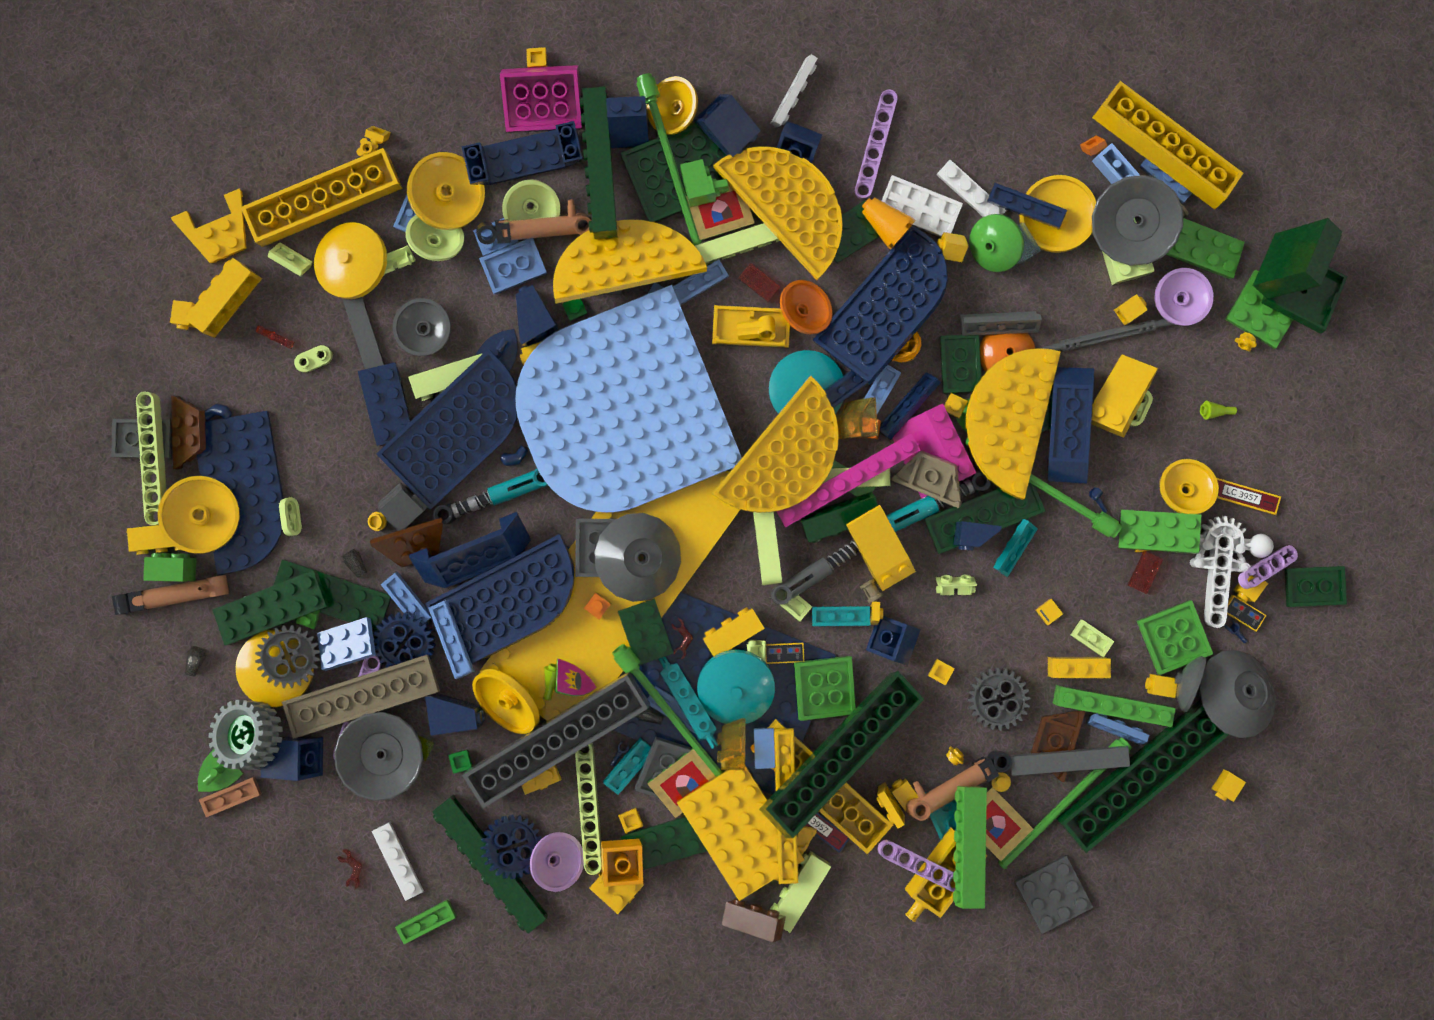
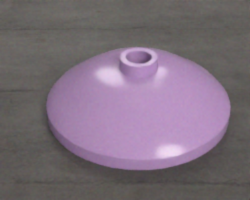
[1155,268,1213,326]
[530,832,584,892]

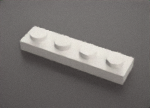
[770,54,818,128]
[937,160,1006,217]
[372,822,424,901]

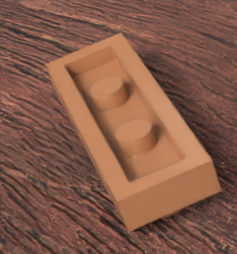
[199,776,262,817]

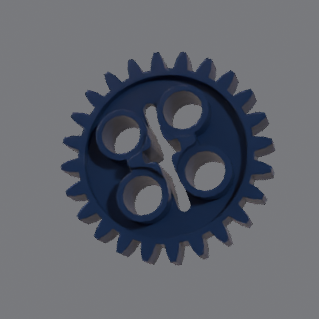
[373,611,436,668]
[480,815,542,879]

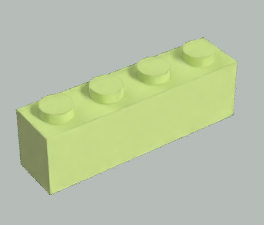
[408,353,483,401]
[771,851,831,933]

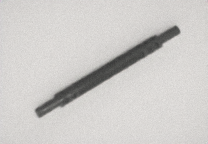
[1042,319,1174,352]

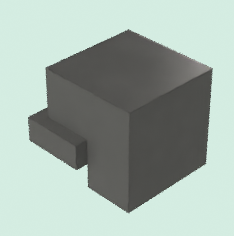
[378,483,428,531]

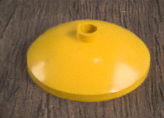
[647,76,698,135]
[1160,459,1219,514]

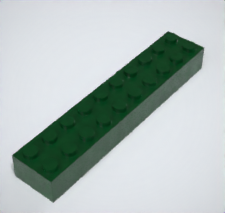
[759,671,924,838]
[1056,699,1229,853]

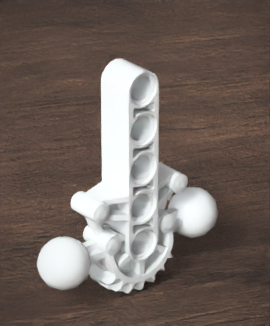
[1190,516,1274,628]

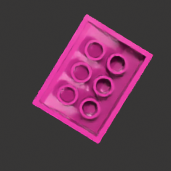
[500,65,582,132]
[892,404,976,499]

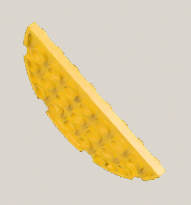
[713,147,842,280]
[553,220,707,304]
[966,348,1061,500]
[712,376,838,513]

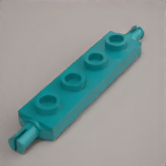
[658,657,719,749]

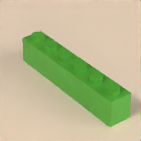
[1053,685,1175,727]
[953,786,987,909]

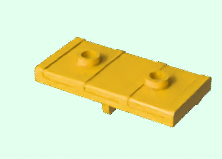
[712,305,790,348]

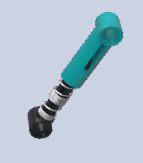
[433,468,549,525]
[886,472,991,532]

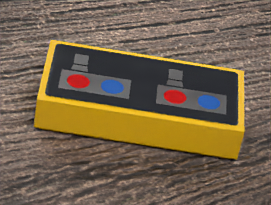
[1227,595,1266,632]
[766,642,804,664]

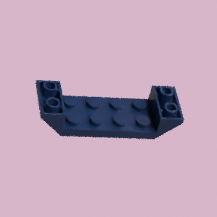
[461,121,583,185]
[1048,367,1094,484]
[409,512,531,588]

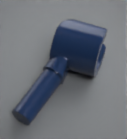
[1089,487,1108,513]
[1224,619,1247,643]
[610,742,629,767]

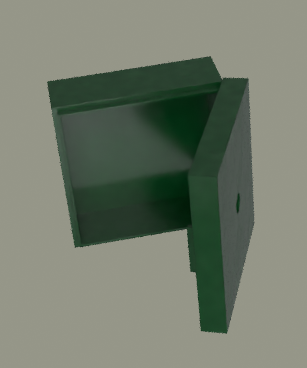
[1253,218,1348,334]

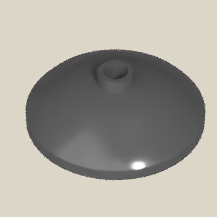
[393,298,451,356]
[1174,656,1206,712]

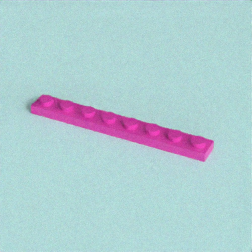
[776,434,920,527]

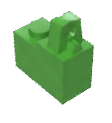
[680,159,729,207]

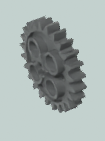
[255,625,320,689]
[967,667,1031,731]

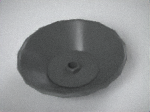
[1091,175,1183,266]
[594,513,681,602]
[1199,650,1276,738]
[334,712,423,801]

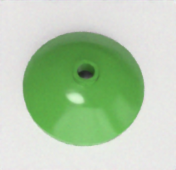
[969,214,1024,272]

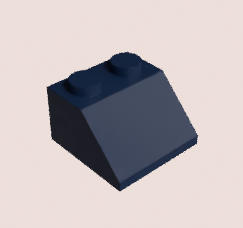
[777,121,822,163]
[954,521,1002,551]
[866,616,921,666]

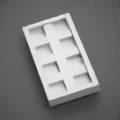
[882,175,963,237]

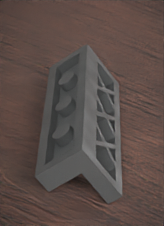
[960,311,1042,336]

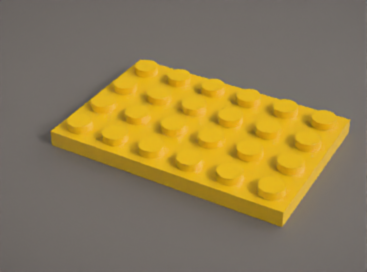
[677,760,805,901]

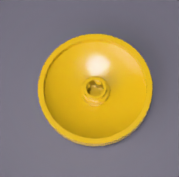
[407,152,485,230]
[1019,175,1096,253]
[314,222,387,299]
[158,476,240,554]
[236,630,314,707]
[472,669,539,734]

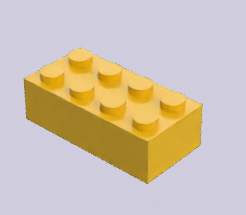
[184,258,262,338]

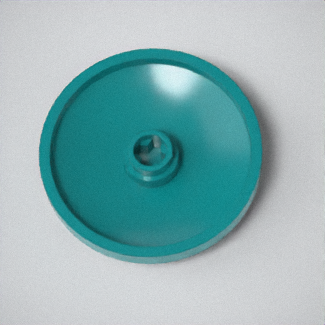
[769,350,843,414]
[697,650,775,725]

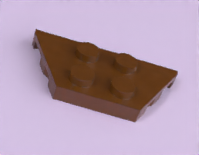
[171,396,206,469]
[370,518,443,567]
[1031,710,1085,782]

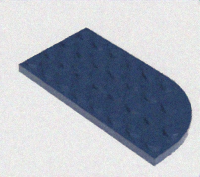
[813,225,948,384]
[376,348,517,510]
[197,411,284,575]
[425,534,574,665]

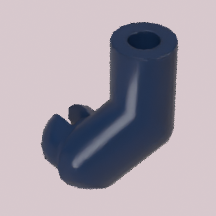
[205,404,232,420]
[500,446,529,466]

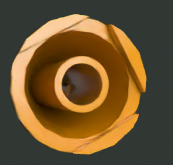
[862,197,916,250]

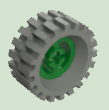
[209,700,283,770]

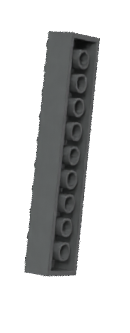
[462,672,650,808]

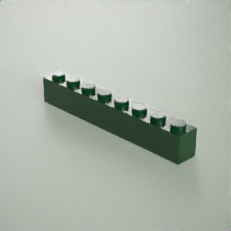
[580,86,618,239]
[432,794,548,934]

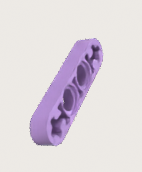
[1238,545,1298,589]

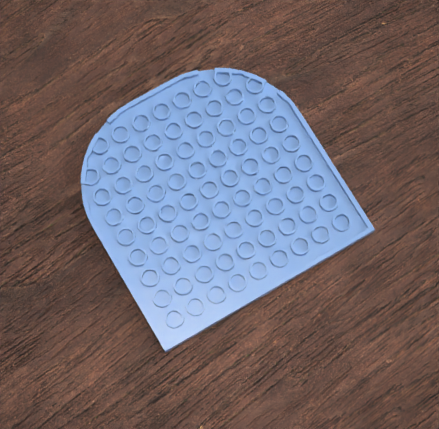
[516,285,742,513]

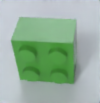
[144,553,196,582]

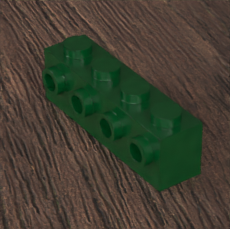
[800,492,878,543]

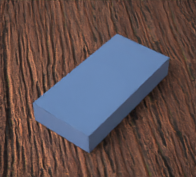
[754,728,775,769]

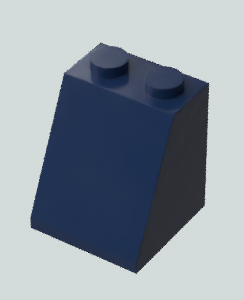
[693,94,761,157]
[606,96,649,149]
[516,285,559,347]
[425,693,485,736]
[260,737,323,781]

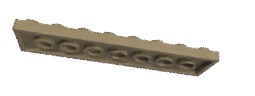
[282,654,440,739]

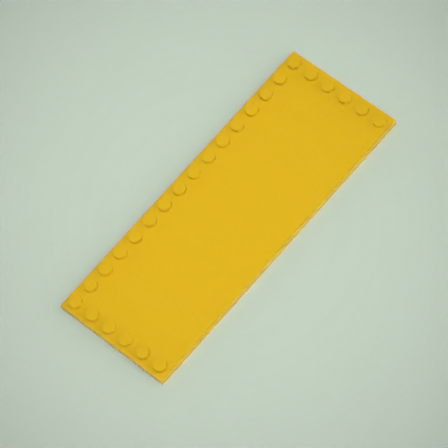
[480,470,741,721]

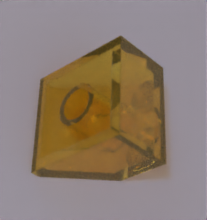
[836,397,878,440]
[717,718,746,770]

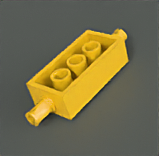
[905,827,987,922]

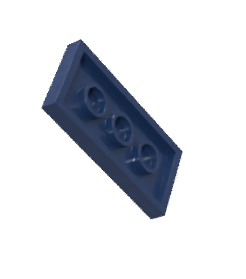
[358,362,411,446]

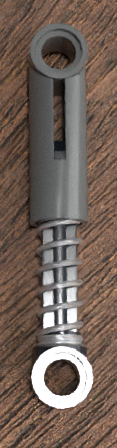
[771,541,860,605]

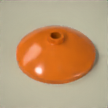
[780,280,832,335]
[980,333,1035,372]

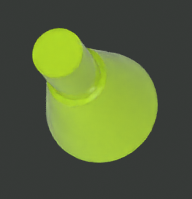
[1200,401,1237,420]
[543,664,557,700]

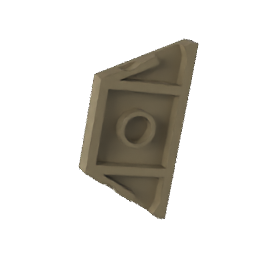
[891,450,962,508]

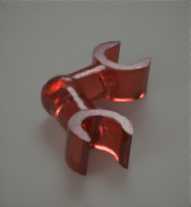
[255,325,295,349]
[672,618,693,660]
[337,849,362,889]

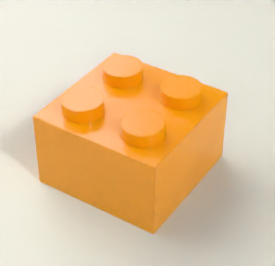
[601,839,643,887]

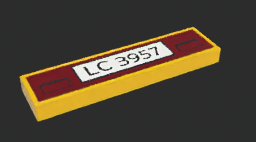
[1216,478,1281,515]

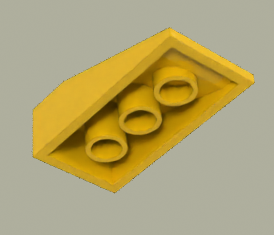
[1091,354,1158,438]
[846,505,916,591]

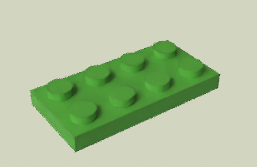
[1166,218,1245,279]
[1119,510,1202,554]

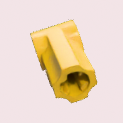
[737,316,775,341]

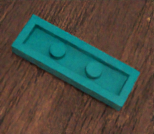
[993,519,1038,577]
[812,606,870,626]
[603,738,651,795]

